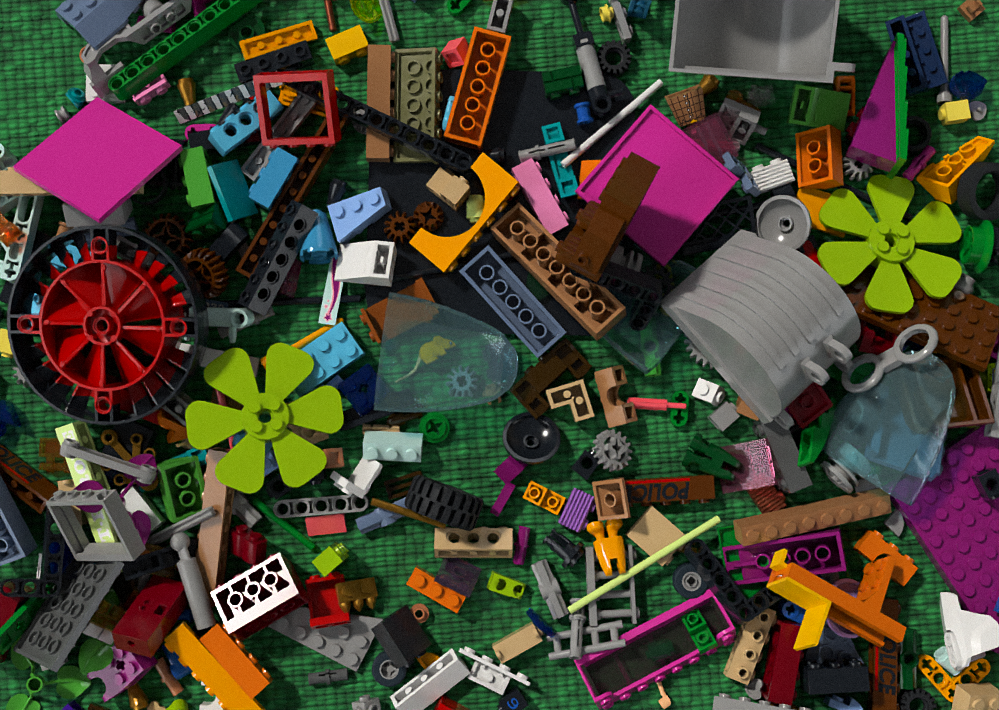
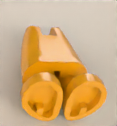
[586,519,626,577]

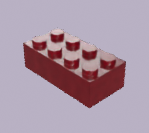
[762,618,804,706]

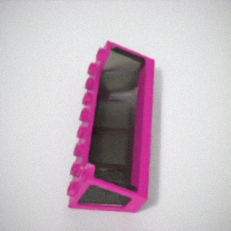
[574,589,737,710]

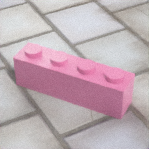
[511,158,570,236]

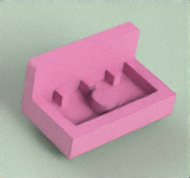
[132,74,171,106]

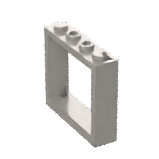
[46,489,146,561]

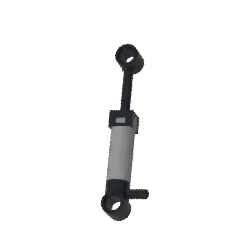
[560,0,624,119]

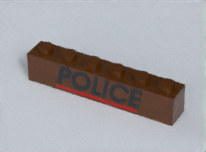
[0,444,59,514]
[624,475,715,507]
[867,597,901,710]

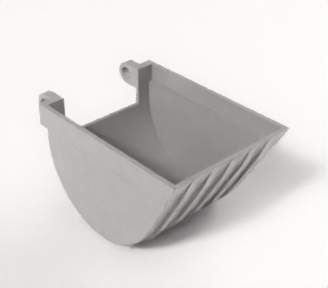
[669,0,856,84]
[660,229,861,430]

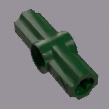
[897,628,919,690]

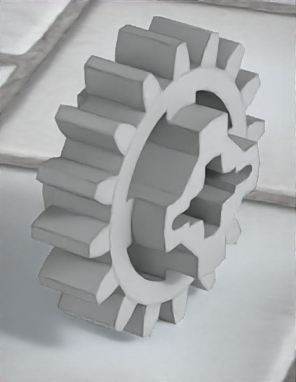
[592,429,632,472]

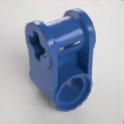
[778,598,806,624]

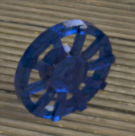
[526,608,556,638]

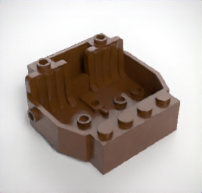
[554,151,660,283]

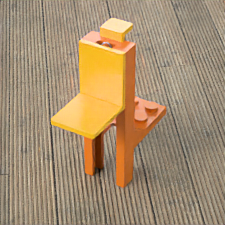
[766,548,907,651]

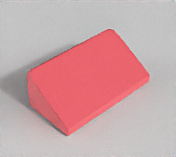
[305,513,347,536]

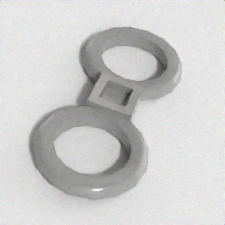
[841,324,939,393]

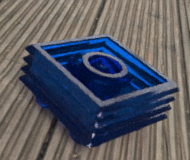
[338,363,392,417]

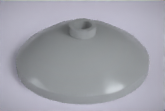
[755,195,812,250]

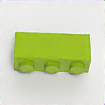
[312,542,349,577]

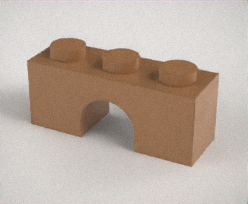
[594,364,638,428]

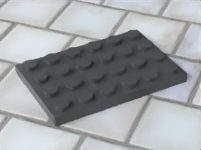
[13,556,124,673]

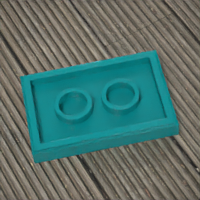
[207,159,258,222]

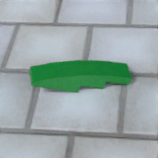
[797,397,837,468]

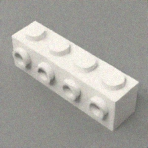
[390,648,470,710]

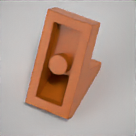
[157,409,188,443]

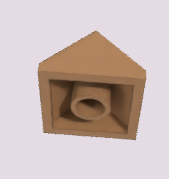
[592,477,631,521]

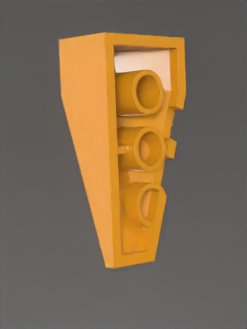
[916,136,995,205]

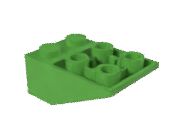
[787,84,851,132]

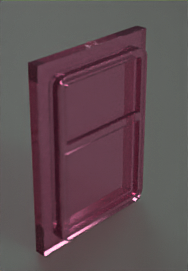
[720,438,777,494]

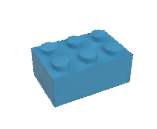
[248,147,300,212]

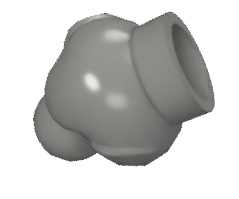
[953,273,975,294]

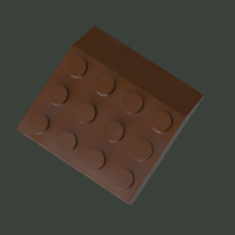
[891,357,995,432]

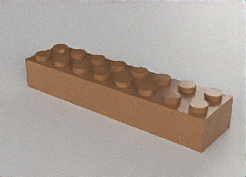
[490,203,626,341]

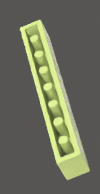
[55,421,123,572]

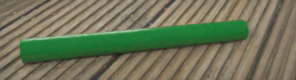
[251,497,316,551]

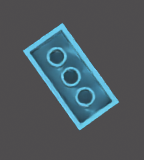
[295,321,366,397]

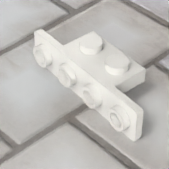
[459,646,531,695]

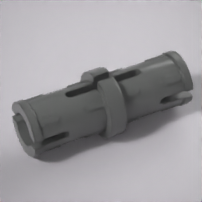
[308,668,349,686]

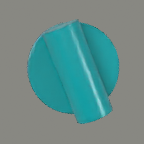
[65,87,86,109]

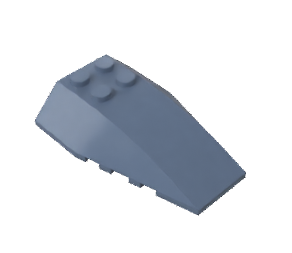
[55,0,142,50]

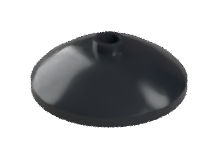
[502,412,561,464]

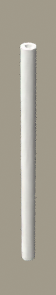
[560,79,664,168]

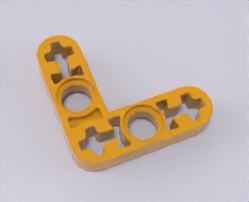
[916,654,991,702]

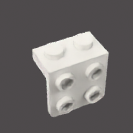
[330,457,382,498]

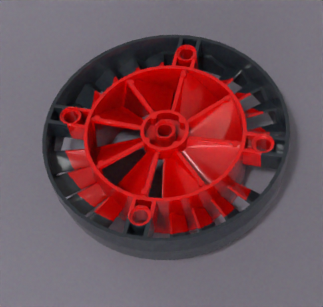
[7,225,209,425]

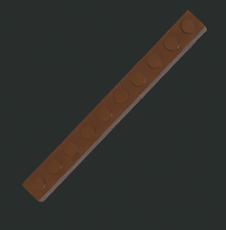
[236,115,352,278]

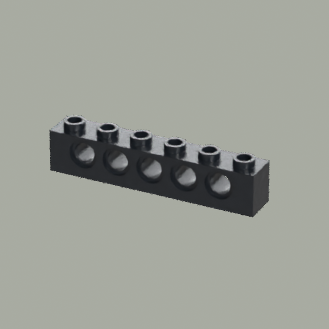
[238,200,318,316]

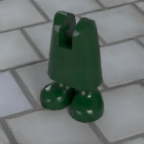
[682,433,742,481]

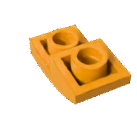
[522,481,567,516]

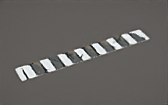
[173,71,282,124]

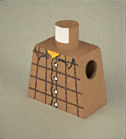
[664,84,706,134]

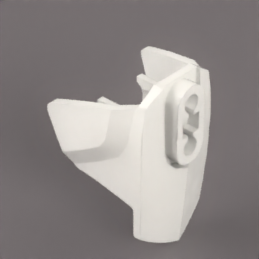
[940,592,999,671]

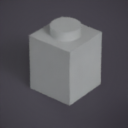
[707,402,739,432]

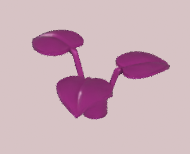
[73,454,158,545]

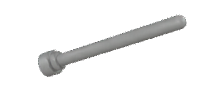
[937,15,952,105]

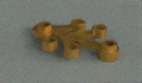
[100,429,159,491]

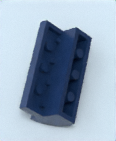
[885,10,948,96]

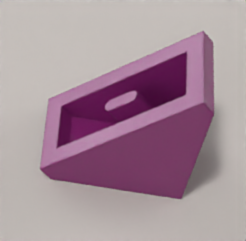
[494,456,528,483]

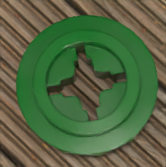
[419,412,450,443]

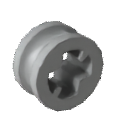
[54,106,71,124]

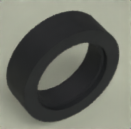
[957,162,999,221]

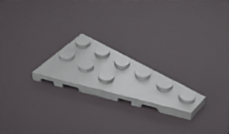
[268,606,384,672]

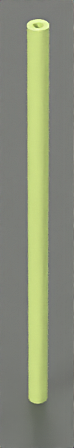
[567,515,721,614]

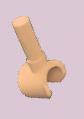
[657,682,671,709]

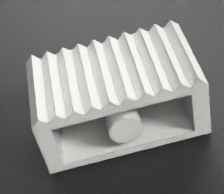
[750,158,795,195]

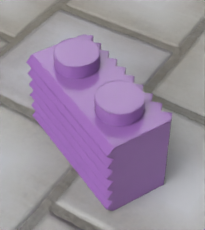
[558,487,596,533]

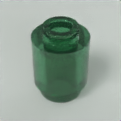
[644,638,675,663]

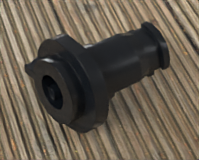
[542,528,585,569]

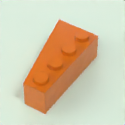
[199,622,273,700]

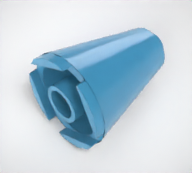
[300,209,338,264]

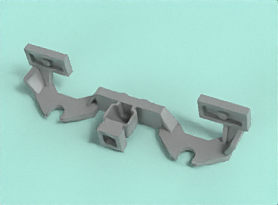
[81,0,192,99]

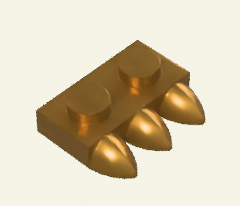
[335,577,378,613]

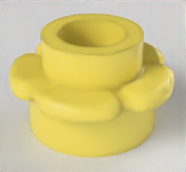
[599,4,614,23]

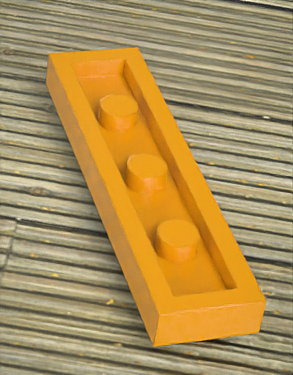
[239,20,318,60]

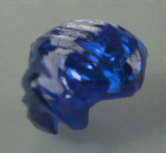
[949,70,988,101]

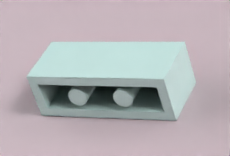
[363,430,423,462]

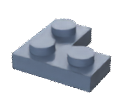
[722,152,762,197]

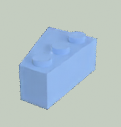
[327,187,392,244]

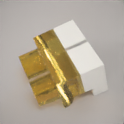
[82,599,126,645]

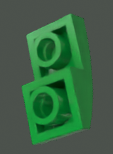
[681,608,718,655]

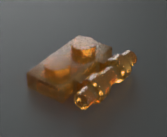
[39,438,70,473]

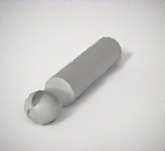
[170,532,216,630]

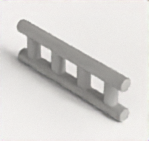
[546,620,626,661]

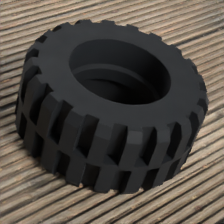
[405,475,483,531]

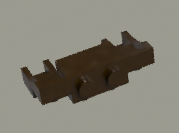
[509,337,592,420]

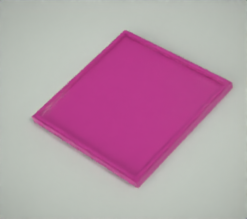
[13,97,183,224]
[575,104,739,267]

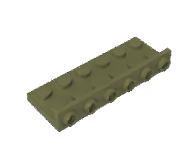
[393,47,443,164]

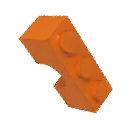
[853,530,918,586]
[406,565,467,613]

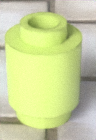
[466,195,485,223]

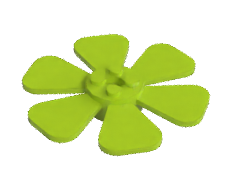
[817,175,962,314]
[185,343,344,494]

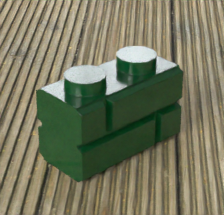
[541,65,584,100]
[185,203,227,241]

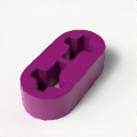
[490,481,516,517]

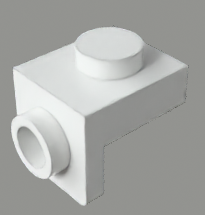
[692,378,725,407]

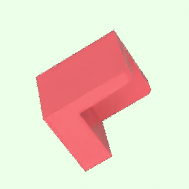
[441,37,469,69]

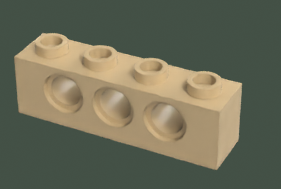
[434,526,513,558]

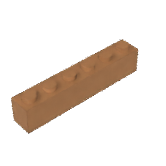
[366,44,395,162]

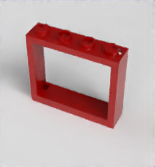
[253,69,342,148]

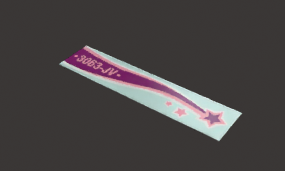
[318,253,343,326]

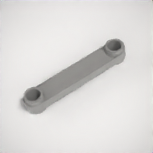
[60,438,157,484]

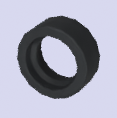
[906,116,932,154]

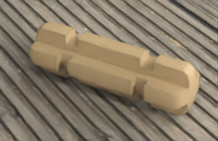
[362,424,400,434]

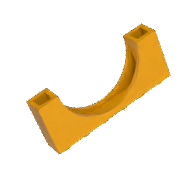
[409,152,521,273]

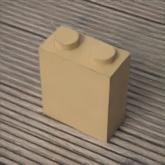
[625,506,686,566]

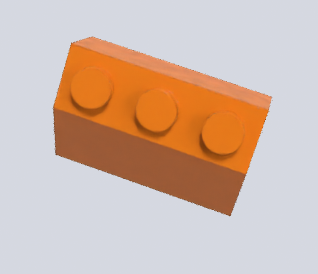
[795,124,844,189]

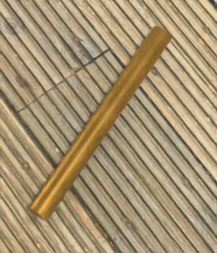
[370,498,446,529]

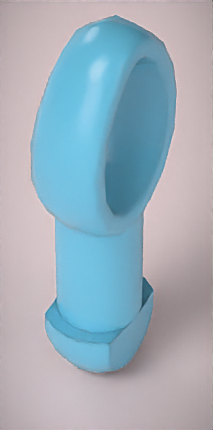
[442,96,454,131]

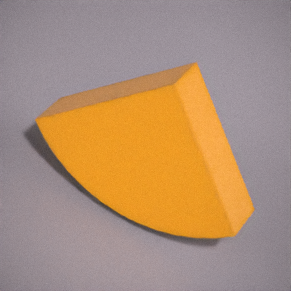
[415,652,440,669]

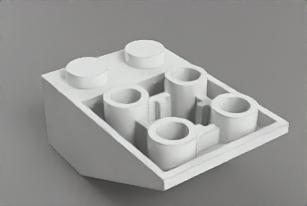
[334,240,397,287]

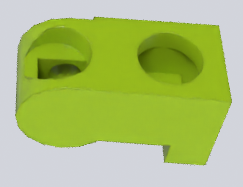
[487,570,526,599]

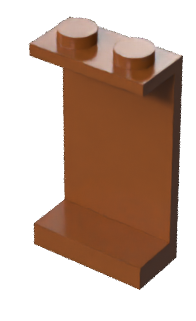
[360,277,440,345]

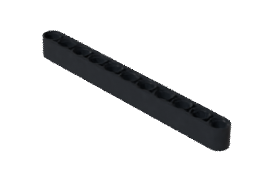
[283,69,473,174]

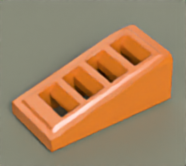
[833,75,855,117]

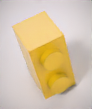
[325,24,368,65]

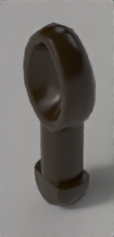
[386,409,423,426]

